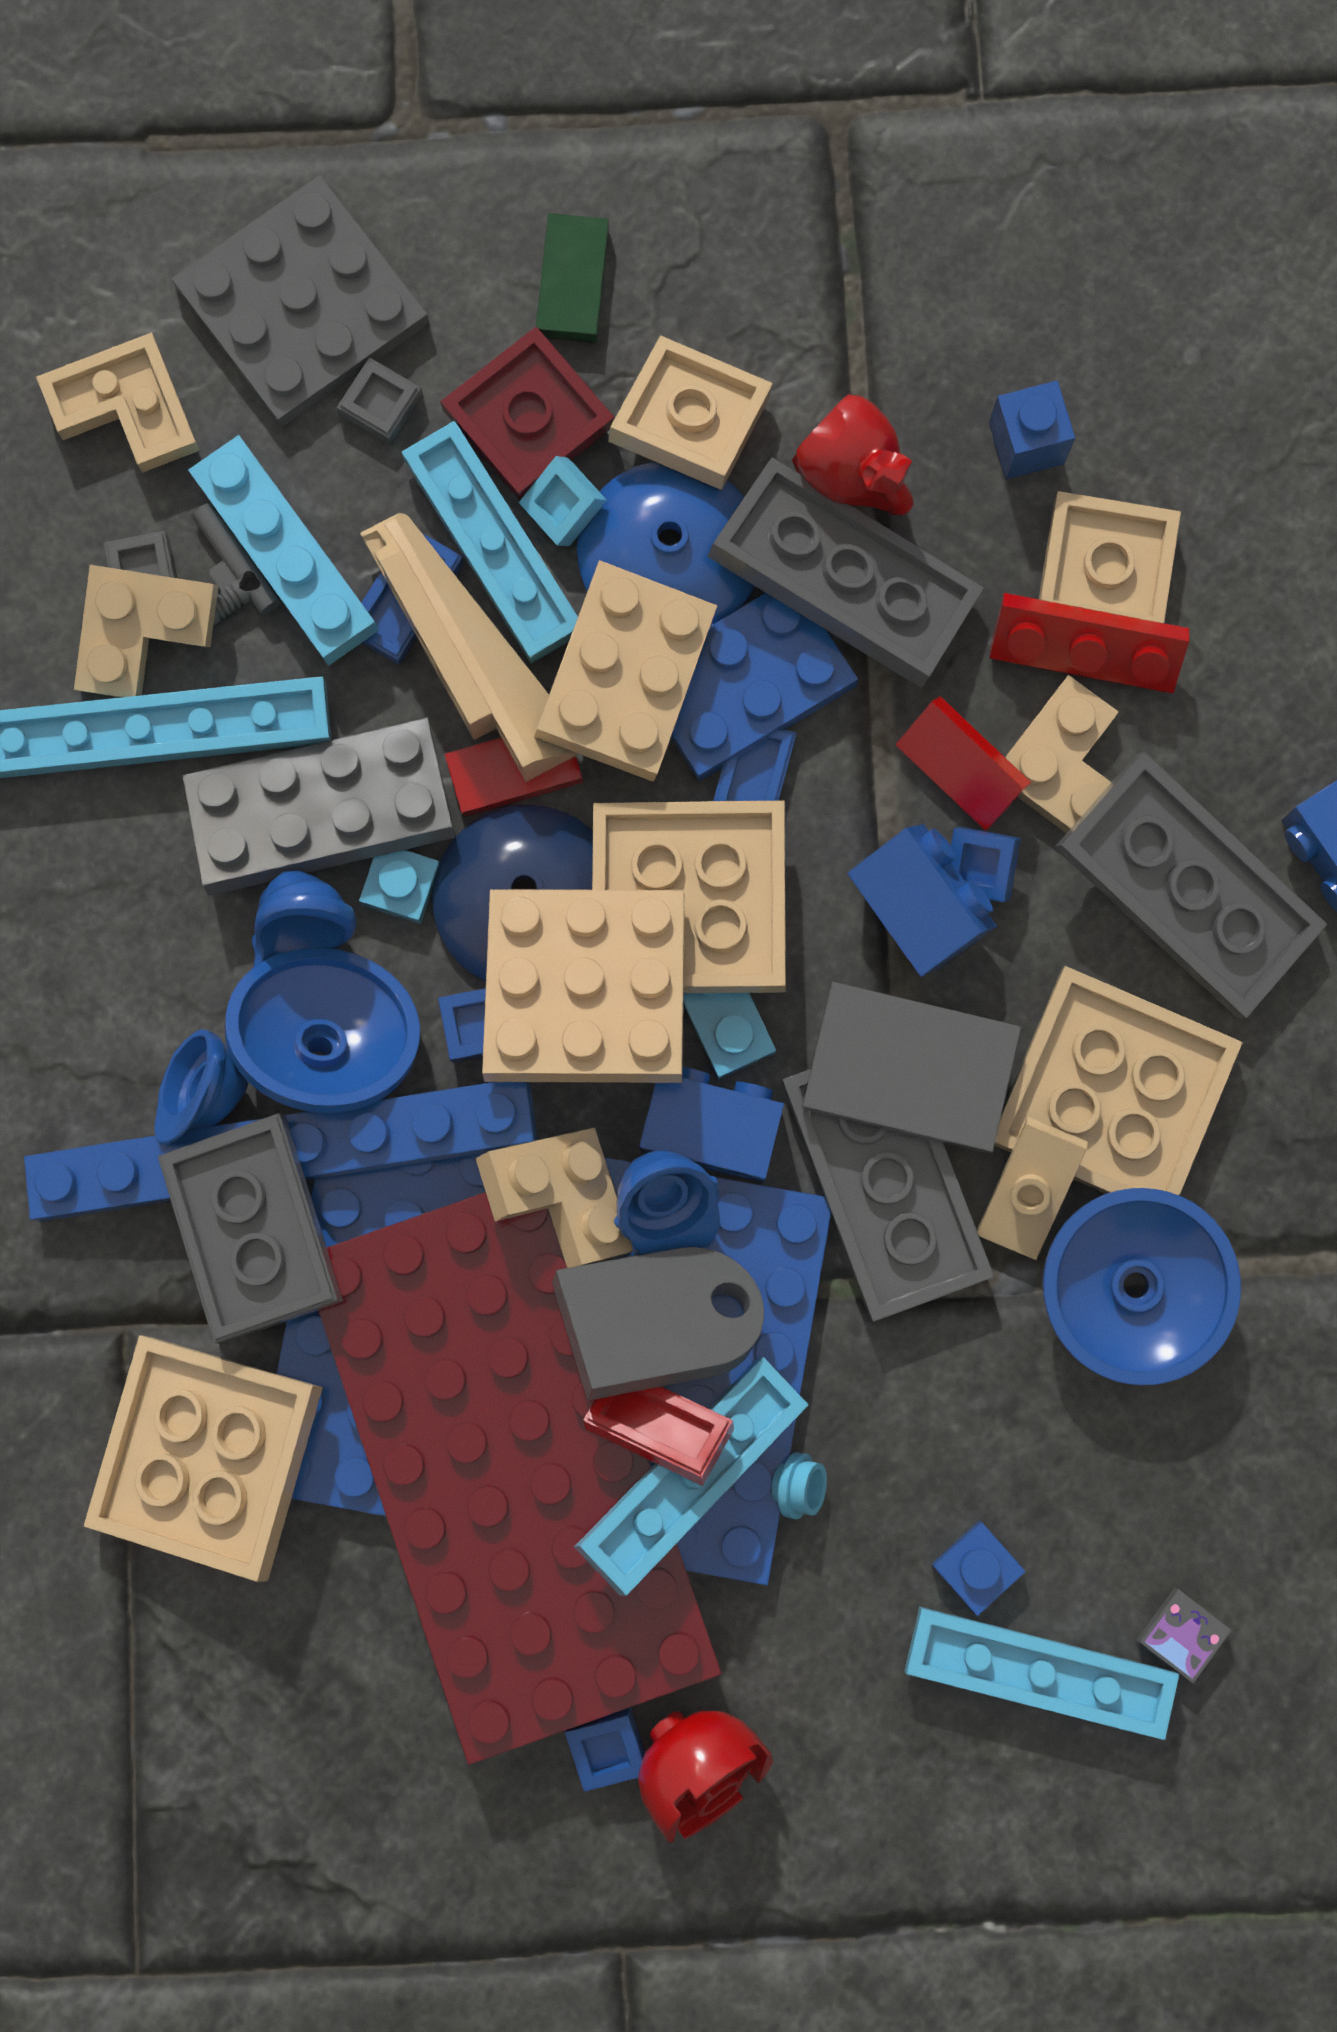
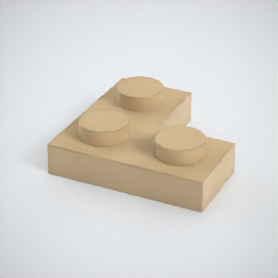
[36,332,200,473]
[74,565,219,697]
[1005,675,1118,833]
[475,1128,634,1268]

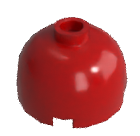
[638,1711,773,1843]

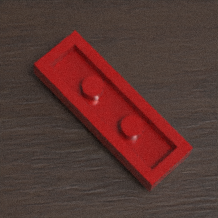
[989,593,1189,694]

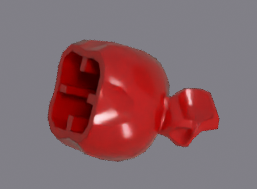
[792,394,914,516]

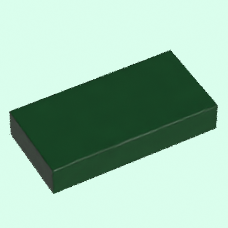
[536,213,609,343]

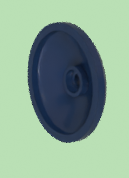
[432,805,593,983]

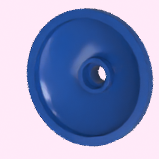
[577,462,755,626]
[225,948,420,1113]
[1042,1188,1241,1385]

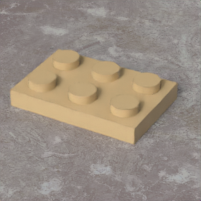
[534,560,717,782]

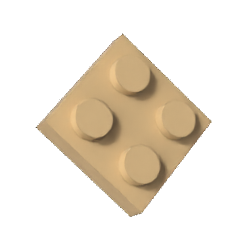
[608,335,773,490]
[1039,491,1181,623]

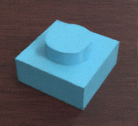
[519,456,607,546]
[359,850,440,924]

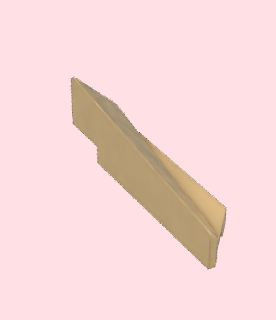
[360,513,578,782]

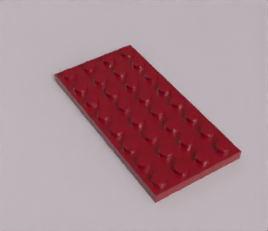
[318,1192,721,1765]

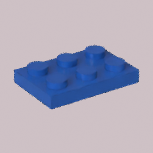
[670,593,858,782]

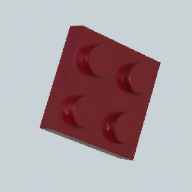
[440,326,615,501]

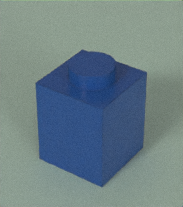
[989,380,1075,480]

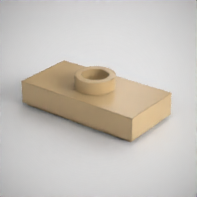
[977,1117,1088,1260]

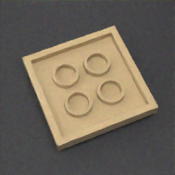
[592,800,786,993]
[482,890,685,1083]
[994,966,1243,1195]
[84,1335,323,1582]

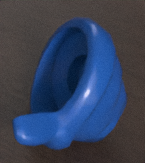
[252,870,356,968]

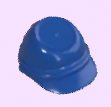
[154,1029,248,1144]
[614,1150,720,1255]

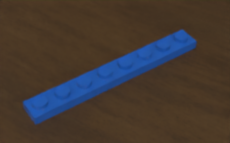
[24,1082,538,1222]

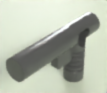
[192,503,281,626]

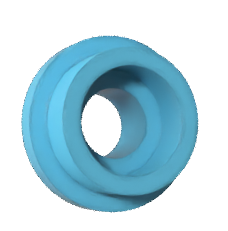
[772,1452,827,1519]

